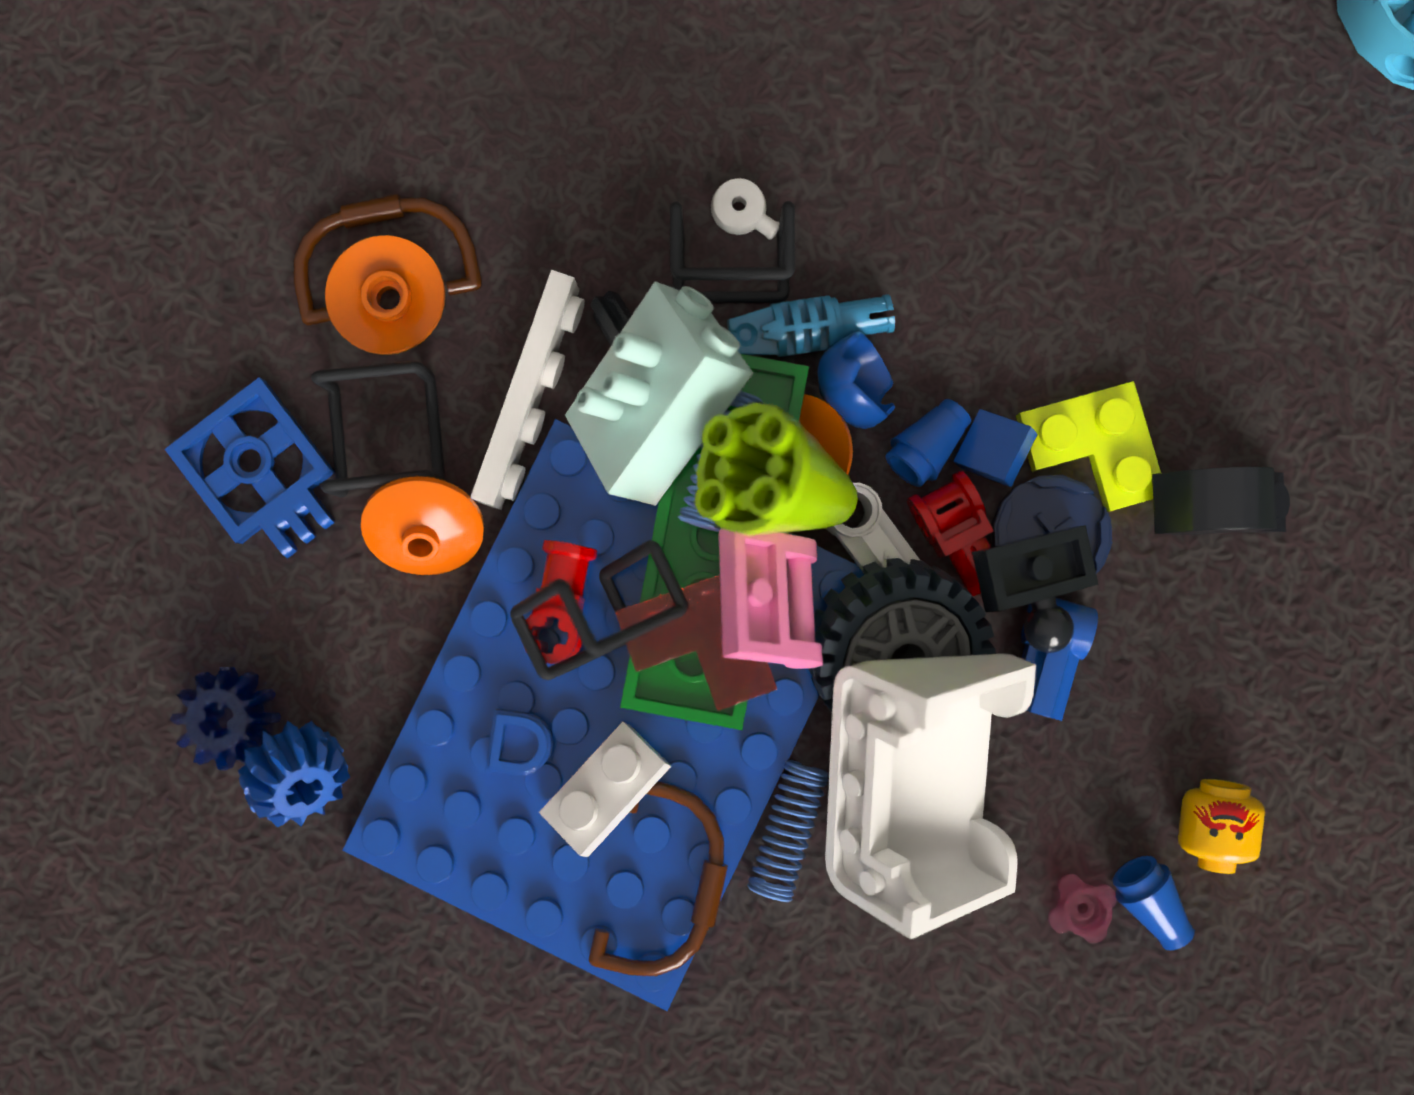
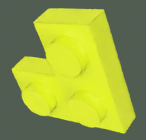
[1016,381,1161,512]

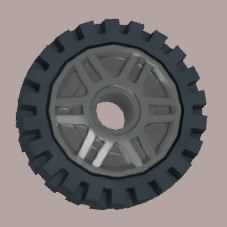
[808,558,996,713]

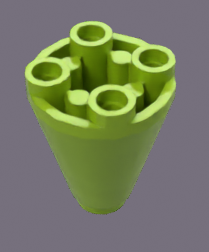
[695,403,857,535]

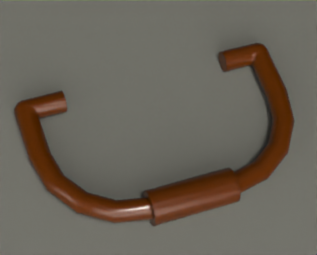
[293,194,482,325]
[589,781,728,976]

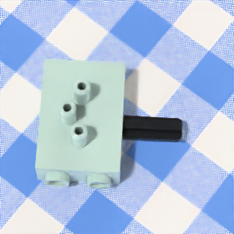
[565,281,753,506]

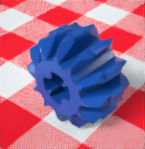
[238,721,350,827]

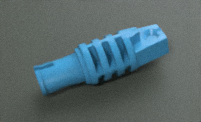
[727,294,895,357]

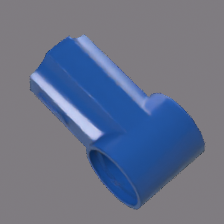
[1021,597,1098,721]

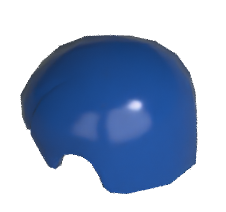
[817,331,895,429]

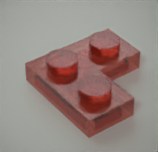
[615,575,777,711]

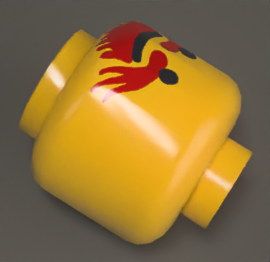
[1178,779,1265,874]

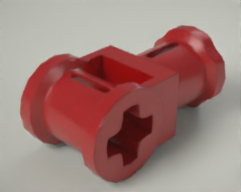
[907,470,994,597]
[523,540,598,664]

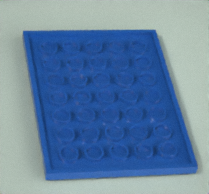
[342,419,864,1011]

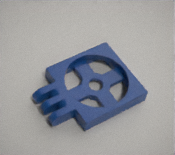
[164,377,336,558]

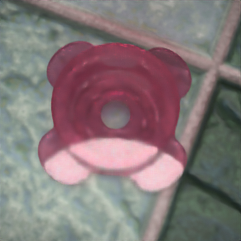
[1048,874,1117,943]

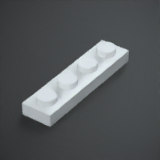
[470,270,585,510]

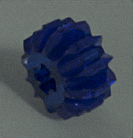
[169,666,282,771]

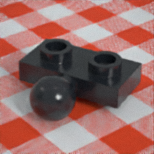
[972,525,1099,653]

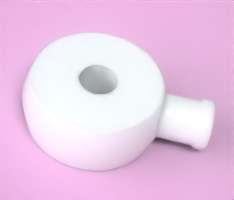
[711,178,779,240]

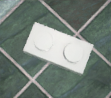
[539,722,671,857]

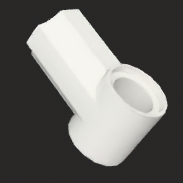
[826,482,920,575]

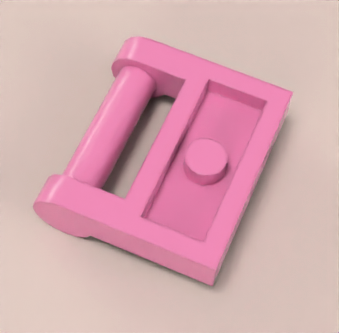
[719,529,823,669]

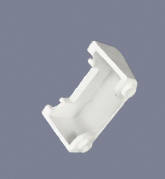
[825,654,1036,939]

